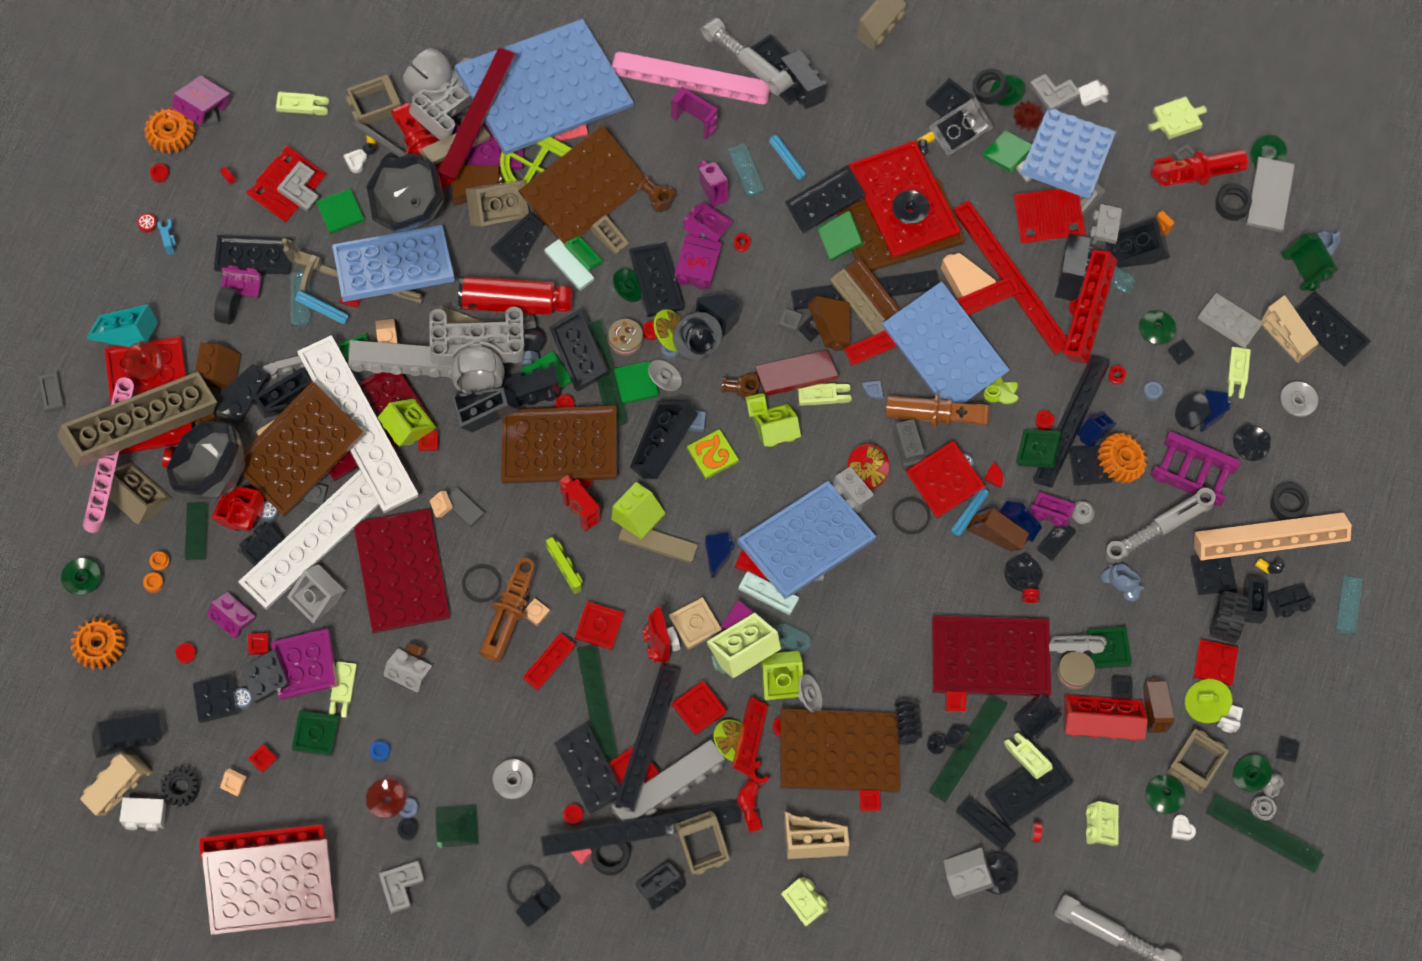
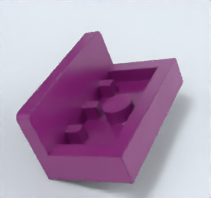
[221,266,262,298]
[1030,492,1076,527]
[207,592,256,639]

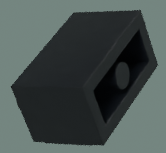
[1244,577,1269,624]

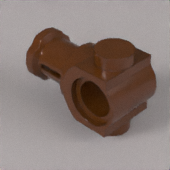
[638,176,676,213]
[721,373,759,401]

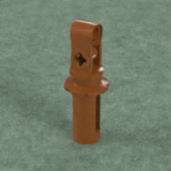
[886,393,991,429]
[479,558,535,662]

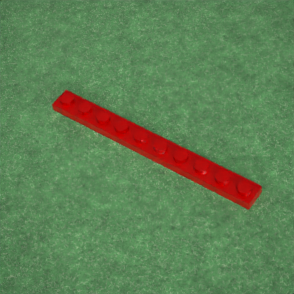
[953,200,1067,355]
[844,276,1020,367]

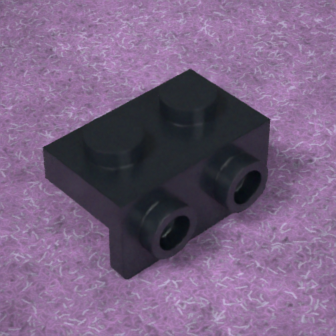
[1013,694,1062,740]

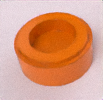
[143,572,164,593]

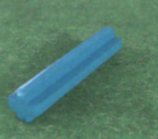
[770,135,806,180]
[295,291,348,324]
[951,489,989,536]

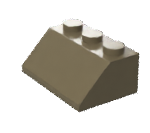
[856,0,906,50]
[98,462,172,525]

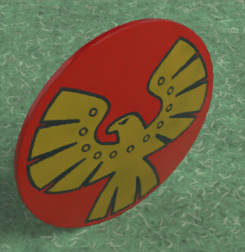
[847,444,889,490]

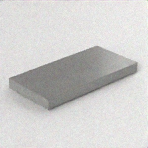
[1246,157,1295,232]

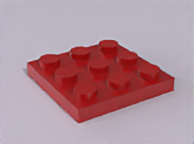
[905,441,985,519]

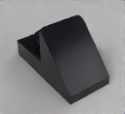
[515,885,560,928]

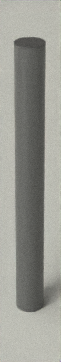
[354,120,407,157]

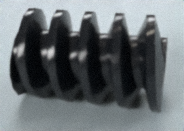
[894,701,922,745]

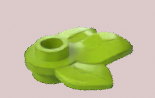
[984,378,1019,404]

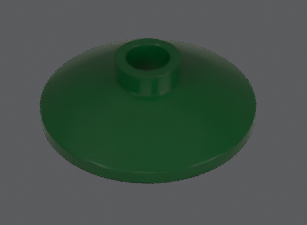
[990,75,1026,106]
[1250,134,1287,166]
[612,268,642,302]
[1139,310,1176,345]
[61,558,101,596]
[1233,755,1272,792]
[1145,775,1185,814]

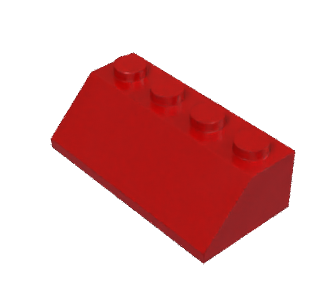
[1063,694,1148,741]

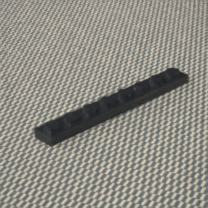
[791,270,939,310]
[1033,355,1110,488]
[615,665,680,812]

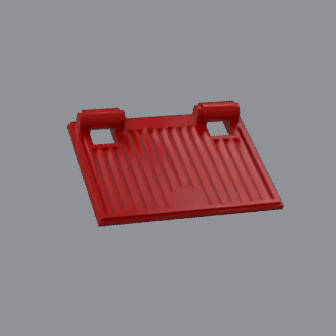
[246,145,327,223]
[1014,189,1086,244]

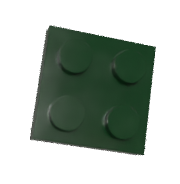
[1016,430,1062,468]
[1087,627,1132,669]
[291,711,339,757]

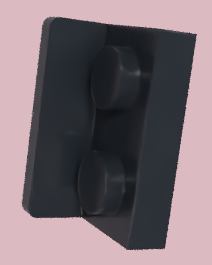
[237,524,284,567]
[1268,583,1316,618]
[635,861,685,910]

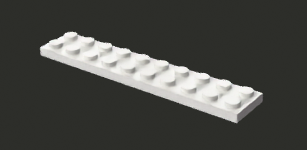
[297,335,419,513]
[238,470,379,610]

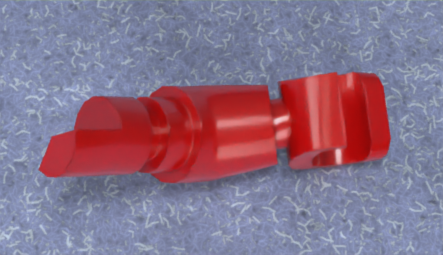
[737,762,770,833]

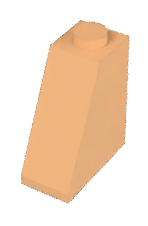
[941,253,996,299]

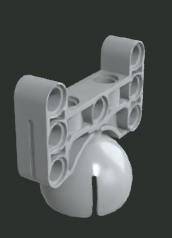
[403,48,473,140]
[429,307,524,393]

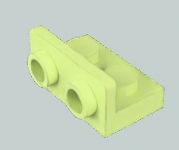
[1086,801,1119,846]
[781,877,829,926]

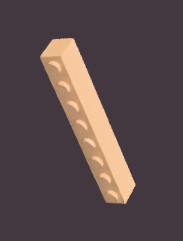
[1194,513,1352,560]

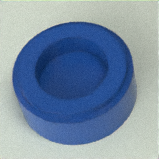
[370,741,390,762]

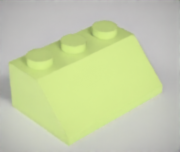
[707,613,781,678]

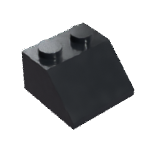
[696,294,740,337]

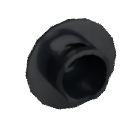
[673,312,722,360]

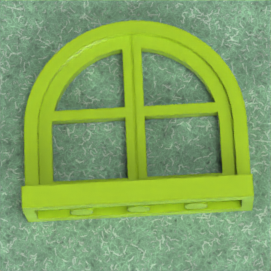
[500,137,572,185]

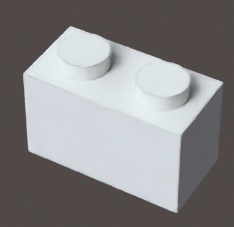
[120,798,167,831]

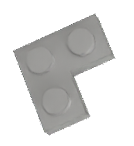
[1030,74,1080,110]
[277,161,318,212]
[379,861,424,914]

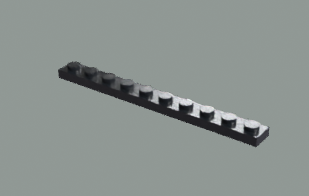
[540,802,741,857]

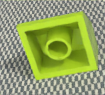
[378,399,436,447]
[752,403,801,447]
[611,482,665,540]
[761,651,803,700]

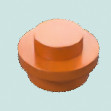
[149,551,169,571]

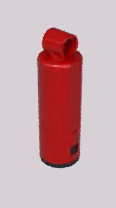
[458,276,573,315]

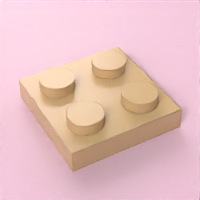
[668,597,722,650]

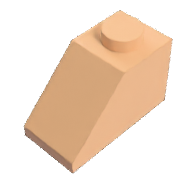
[375,319,398,344]

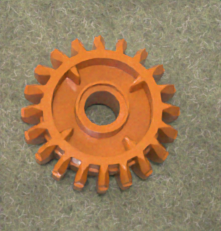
[144,106,195,155]
[1097,433,1147,484]
[70,617,125,671]

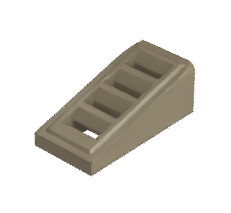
[590,215,629,255]

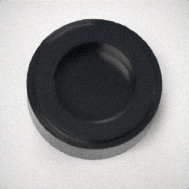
[397,819,418,840]

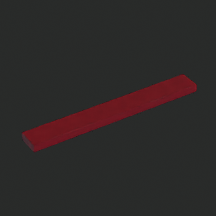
[438,47,516,181]

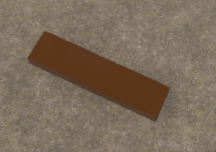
[845,258,901,320]

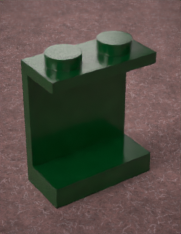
[1281,233,1338,292]

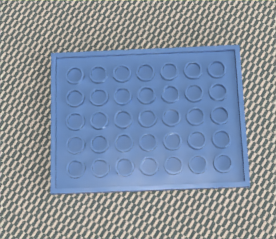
[455,19,634,155]

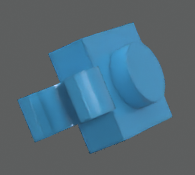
[157,219,176,255]

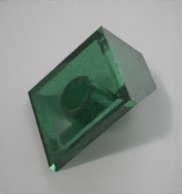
[436,804,479,848]

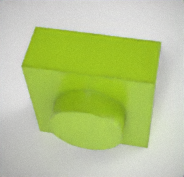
[745,393,768,417]

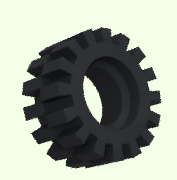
[161,768,200,807]

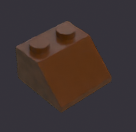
[195,342,241,389]

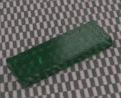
[185,503,208,560]

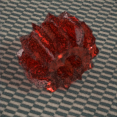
[1013,100,1044,132]

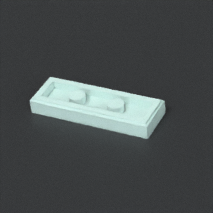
[544,239,594,291]
[738,571,799,615]

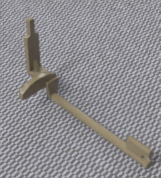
[282,238,424,304]

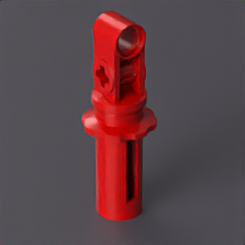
[391,102,453,189]
[1151,149,1248,187]

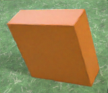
[1156,210,1175,235]

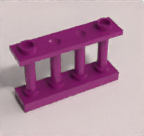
[1150,431,1241,506]

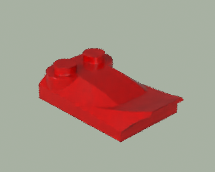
[642,607,670,664]

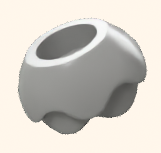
[1072,501,1095,524]
[1263,774,1284,798]
[1251,796,1277,821]

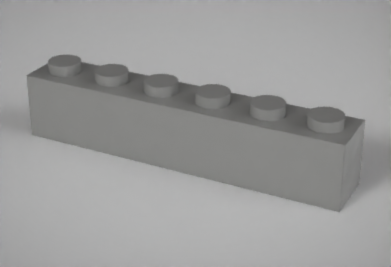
[348,340,462,379]
[612,740,725,822]

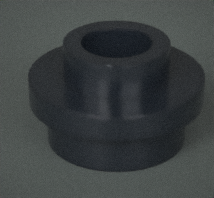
[927,734,946,755]

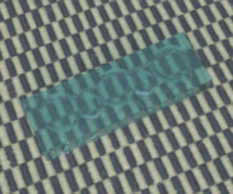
[728,144,764,198]
[290,272,310,327]
[1335,575,1363,635]

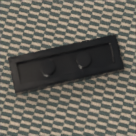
[956,796,1016,851]

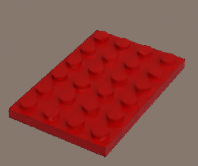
[848,140,961,259]
[104,337,193,455]

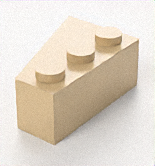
[1261,295,1318,363]
[80,754,153,816]
[784,812,849,859]

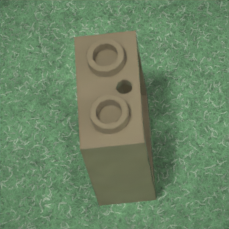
[345,74,401,126]
[1167,729,1229,794]
[674,811,730,875]

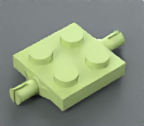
[1148,97,1207,139]

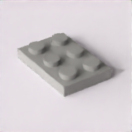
[1197,293,1263,348]

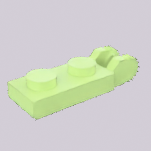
[276,92,329,115]
[1227,346,1251,399]
[798,383,852,406]
[329,662,357,717]
[1004,733,1053,779]

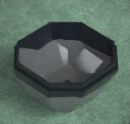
[366,153,444,233]
[167,421,245,499]

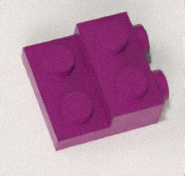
[682,201,733,242]

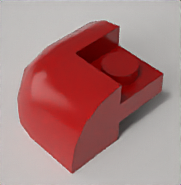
[211,487,264,532]

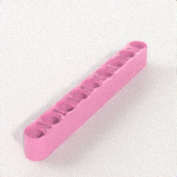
[612,52,770,104]
[83,378,134,533]

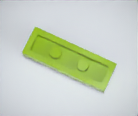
[546,537,583,594]

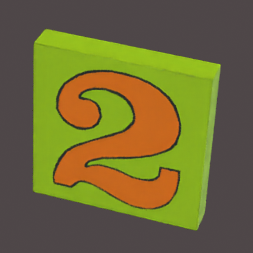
[687,429,739,480]

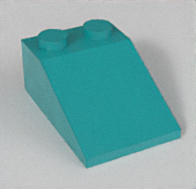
[87,304,158,347]

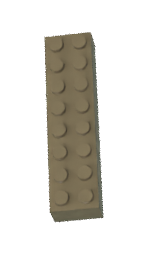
[57,372,217,468]

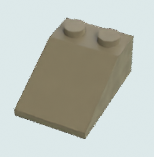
[466,180,529,227]

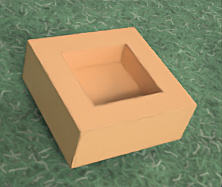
[430,491,453,518]
[522,599,550,627]
[220,768,246,796]

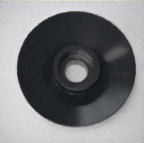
[892,190,929,224]

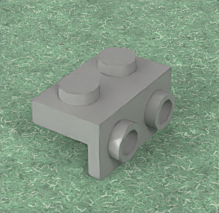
[1090,204,1122,244]
[832,467,873,514]
[384,649,432,692]

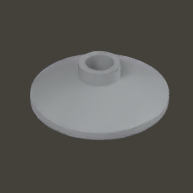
[648,360,682,391]
[1280,381,1318,417]
[798,674,822,712]
[493,760,533,799]

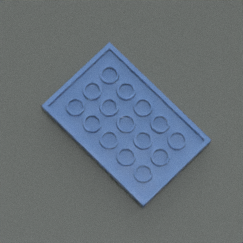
[1020,108,1116,199]
[332,225,455,302]
[881,282,1009,404]
[737,481,876,600]

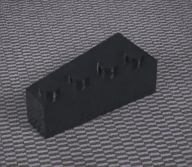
[630,401,698,479]

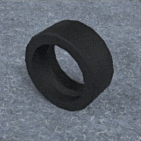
[972,69,1009,104]
[1215,184,1252,221]
[214,287,239,325]
[1270,484,1309,520]
[591,843,629,875]

